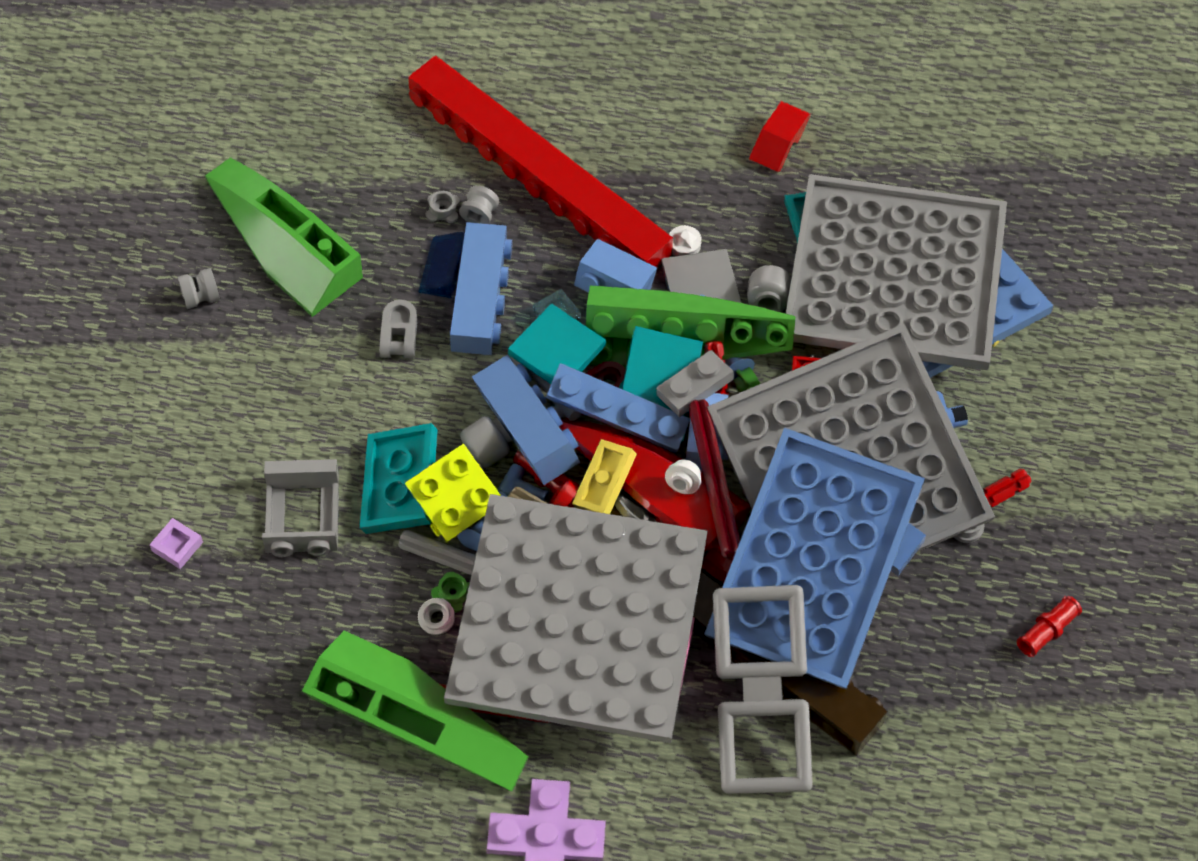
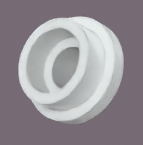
[665,460,701,494]
[418,598,455,635]

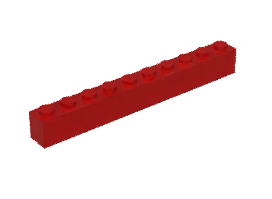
[408,55,673,268]

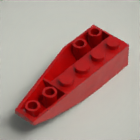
[559,418,751,551]

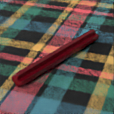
[689,399,740,559]

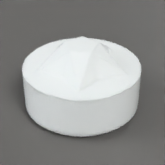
[669,225,701,256]

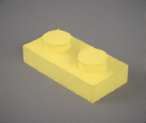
[572,439,637,514]

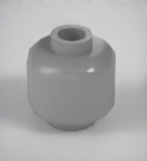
[747,265,791,312]
[460,416,513,469]

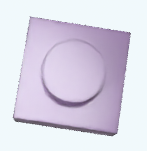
[150,518,203,569]

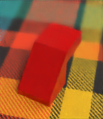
[749,101,811,172]

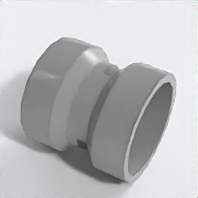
[177,268,220,309]

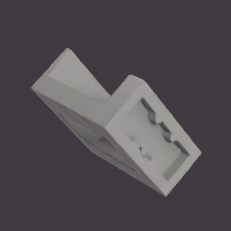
[262,459,339,557]

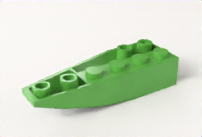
[205,157,363,317]
[586,285,795,368]
[302,631,529,792]

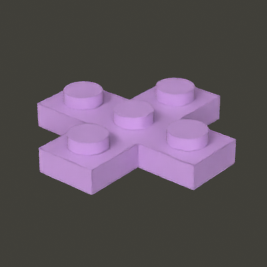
[487,779,606,861]

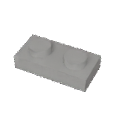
[656,350,734,417]

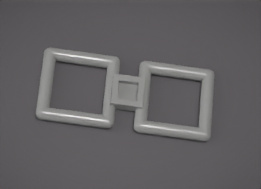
[713,585,813,794]

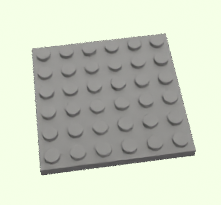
[786,174,1007,370]
[707,324,995,552]
[444,494,707,743]

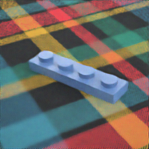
[545,363,690,453]

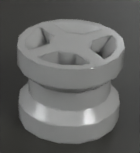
[459,185,499,224]

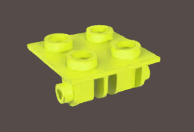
[404,443,501,542]

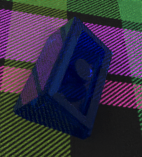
[418,232,465,299]

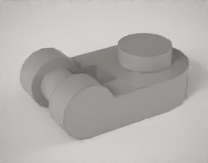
[379,299,417,359]

